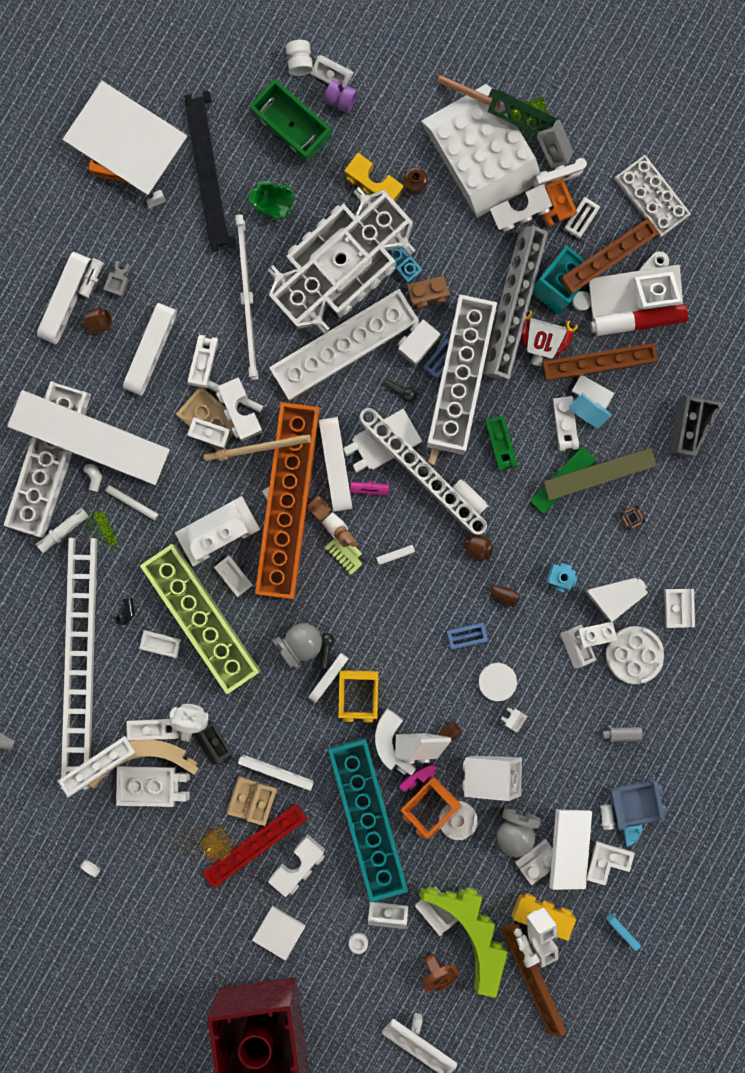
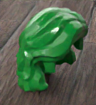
[248,181,294,221]

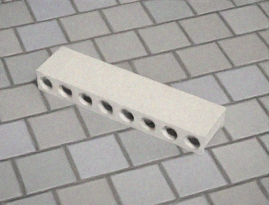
[3,381,91,538]
[7,390,170,485]

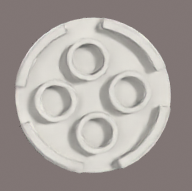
[606,626,664,684]

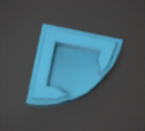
[622,823,642,847]

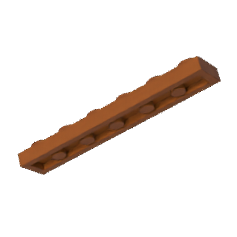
[560,218,659,295]
[542,343,658,382]
[501,924,566,1036]

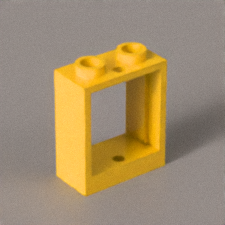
[338,670,378,722]

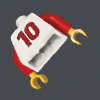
[521,310,578,366]

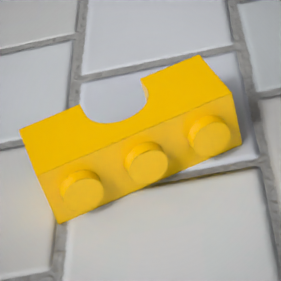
[344,153,404,202]
[511,893,576,941]

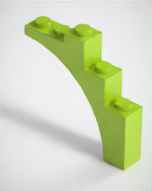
[419,887,508,998]

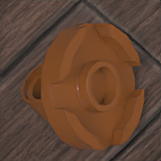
[422,953,460,994]

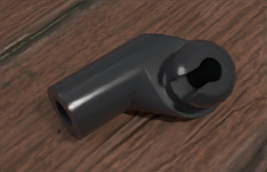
[115,598,135,625]

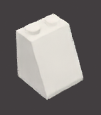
[462,756,522,801]

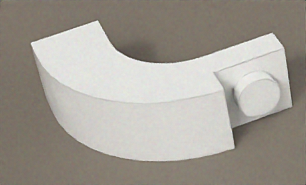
[375,708,416,775]

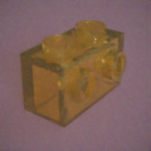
[200,824,234,862]

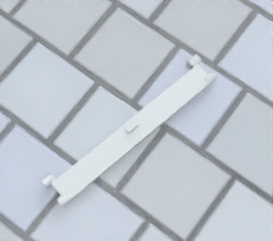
[235,215,259,381]

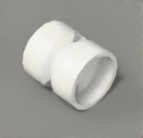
[286,40,313,76]

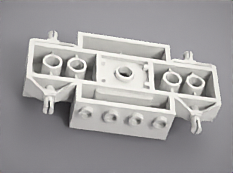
[268,187,416,334]

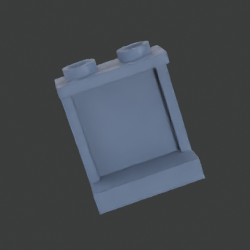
[608,780,667,830]

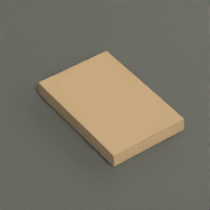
[175,387,235,450]

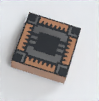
[619,505,646,531]

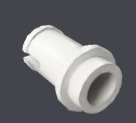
[600,805,616,830]

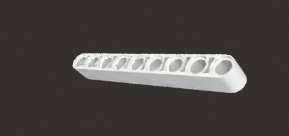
[359,408,487,535]

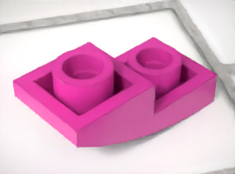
[399,763,436,792]

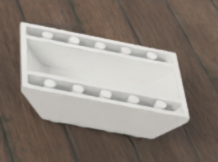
[421,84,540,219]

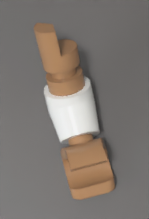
[307,496,358,547]

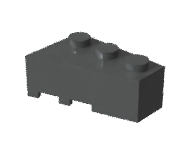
[669,395,723,458]

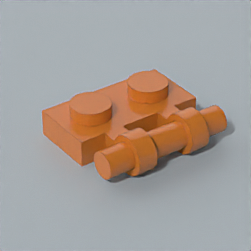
[541,178,577,227]

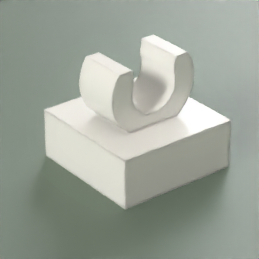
[501,708,528,733]

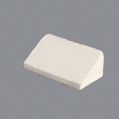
[310,55,354,88]
[560,625,596,668]
[368,902,408,929]

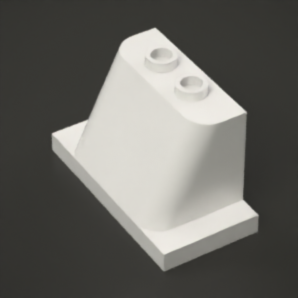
[175,496,261,566]

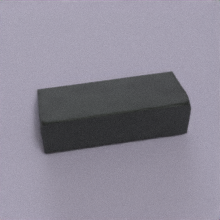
[193,721,233,765]

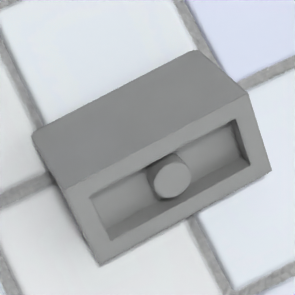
[537,120,573,168]

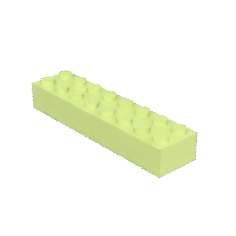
[140,544,261,694]

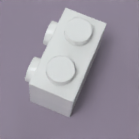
[398,319,441,366]

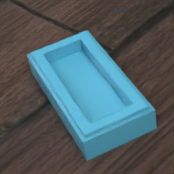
[606,913,641,951]

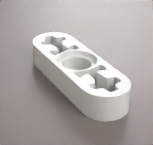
[308,653,349,703]

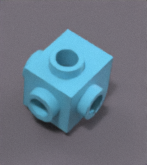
[546,563,577,592]

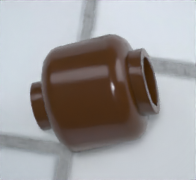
[403,167,428,195]
[82,307,112,335]
[464,534,494,562]

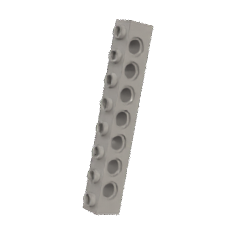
[482,225,548,380]

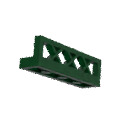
[487,89,562,136]

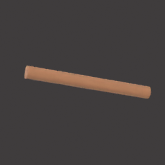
[437,75,500,109]

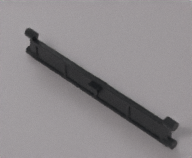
[184,91,237,252]

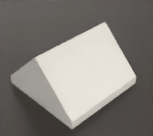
[634,272,682,309]

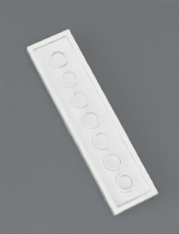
[269,289,419,401]

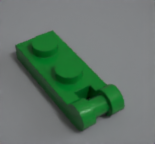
[485,415,518,472]

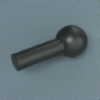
[383,378,417,402]
[320,633,335,669]

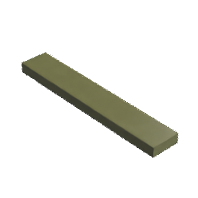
[543,448,657,500]

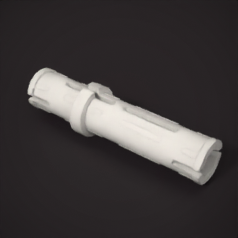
[36,508,89,553]

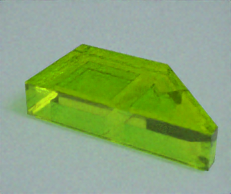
[93,511,118,547]

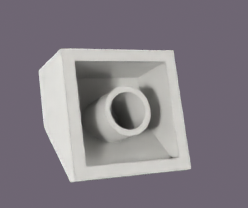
[395,733,451,764]

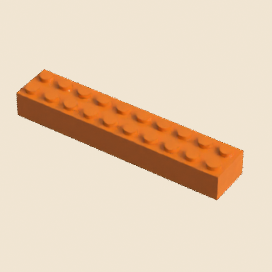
[255,402,320,599]

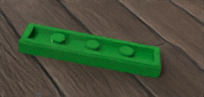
[529,446,596,514]

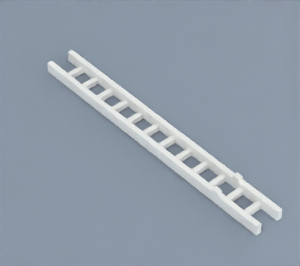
[61,538,98,789]

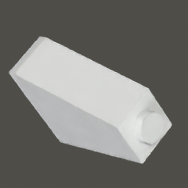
[585,578,648,622]

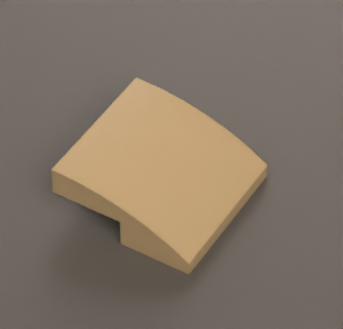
[226,776,277,826]

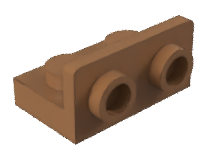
[407,275,450,309]

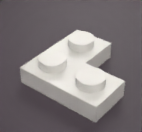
[586,841,635,885]

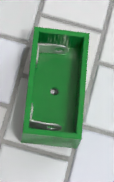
[249,79,332,164]

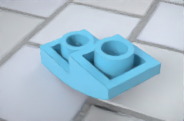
[387,247,422,283]
[569,392,611,429]

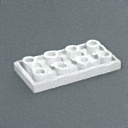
[614,155,691,238]
[549,810,592,890]

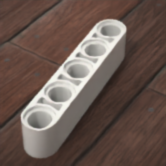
[37,252,92,344]
[123,303,177,396]
[319,417,352,512]

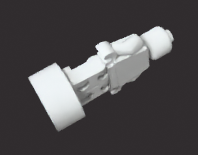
[514,928,540,968]

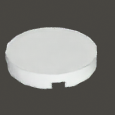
[478,663,517,701]
[439,801,477,840]

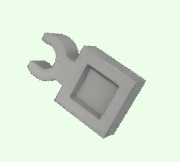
[104,260,130,297]

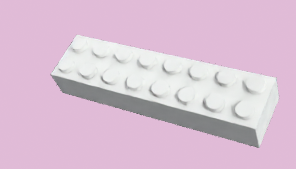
[427,294,497,455]

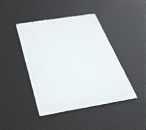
[62,81,187,195]

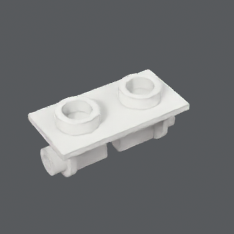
[575,622,617,648]

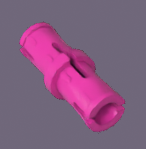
[350,481,389,496]

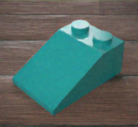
[532,245,585,315]

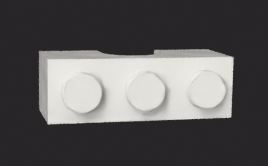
[490,184,552,232]
[216,377,263,441]
[268,834,325,897]
[527,908,558,968]

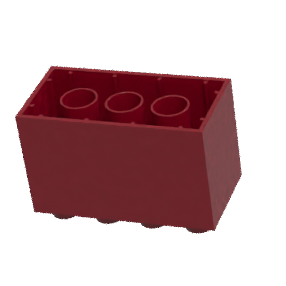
[207,977,310,1073]

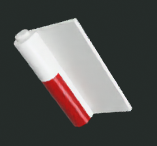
[589,265,688,336]

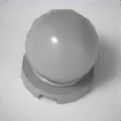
[272,623,322,672]
[497,808,541,858]

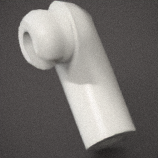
[84,464,102,492]

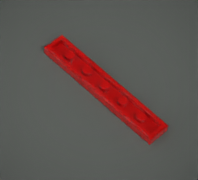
[202,803,307,889]

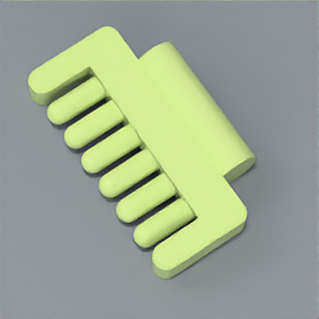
[325,538,362,574]

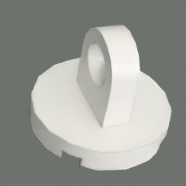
[169,704,208,742]

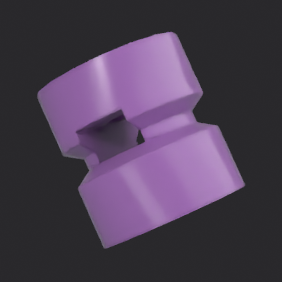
[323,79,358,114]

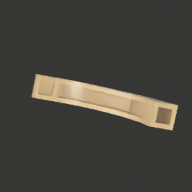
[88,740,199,788]

